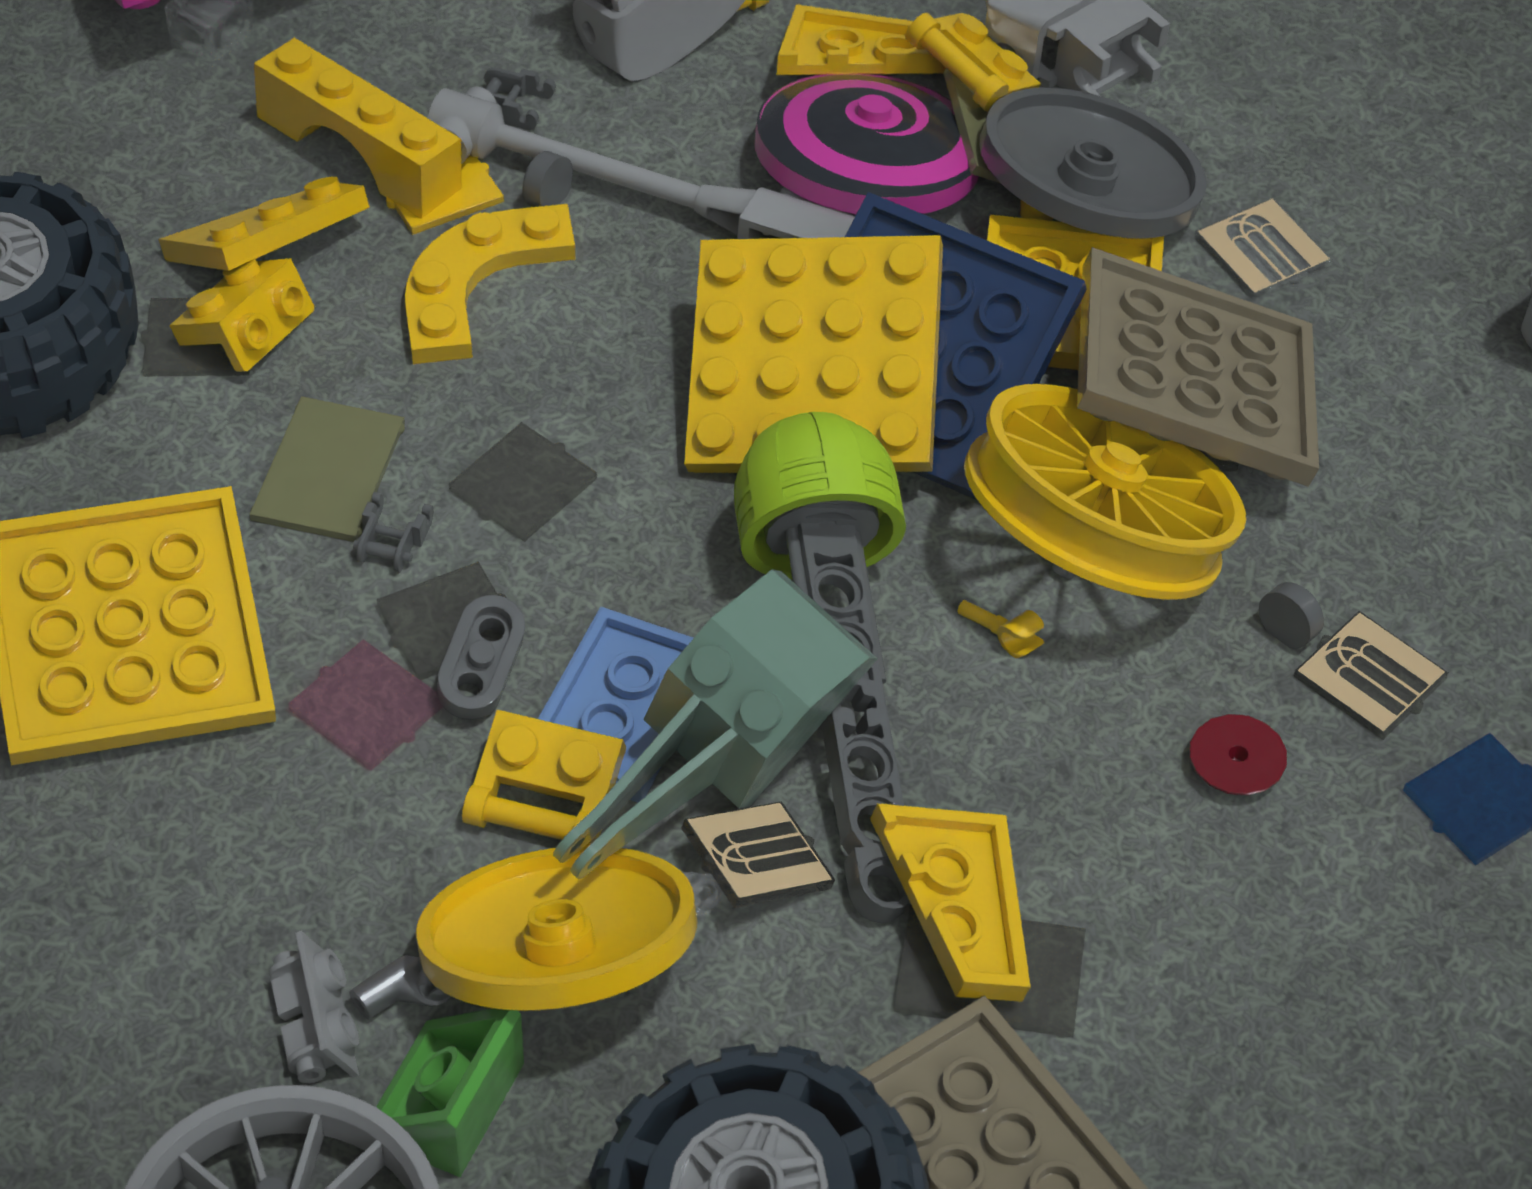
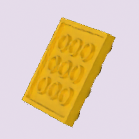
[684,235,943,473]
[0,486,276,766]

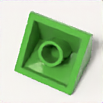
[376,1008,524,1177]

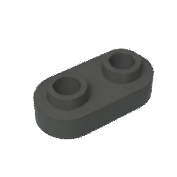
[437,595,525,720]

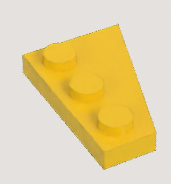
[776,4,946,75]
[158,177,370,271]
[870,803,1031,1002]

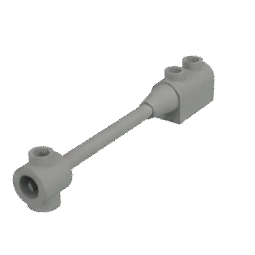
[428,86,856,239]

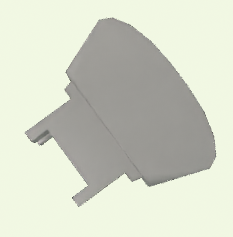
[573,0,745,81]
[984,0,1170,96]

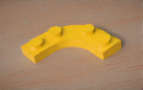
[405,204,576,364]

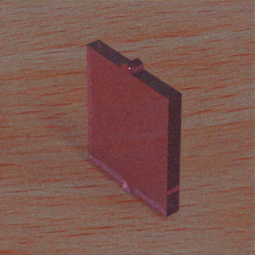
[288,639,443,771]

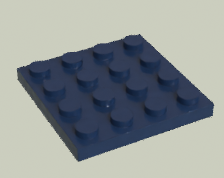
[845,192,1087,500]

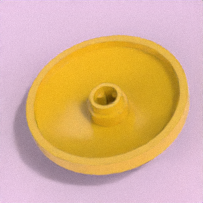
[416,846,697,1010]

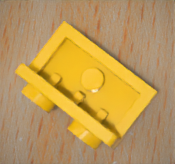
[169,258,314,372]

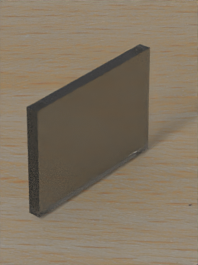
[894,904,1086,1038]

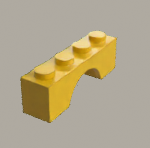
[254,38,461,219]

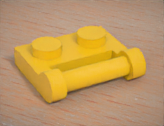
[905,12,1041,112]
[462,709,626,846]

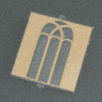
[1195,197,1333,301]

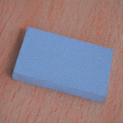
[538,607,693,803]

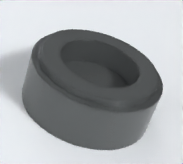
[522,151,573,207]
[1259,582,1324,649]

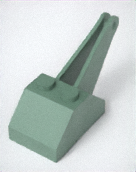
[553,569,878,879]

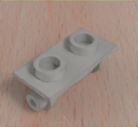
[269,930,359,1083]

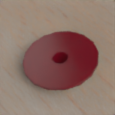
[1190,714,1287,796]

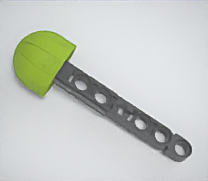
[734,412,910,923]

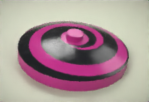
[754,74,979,214]

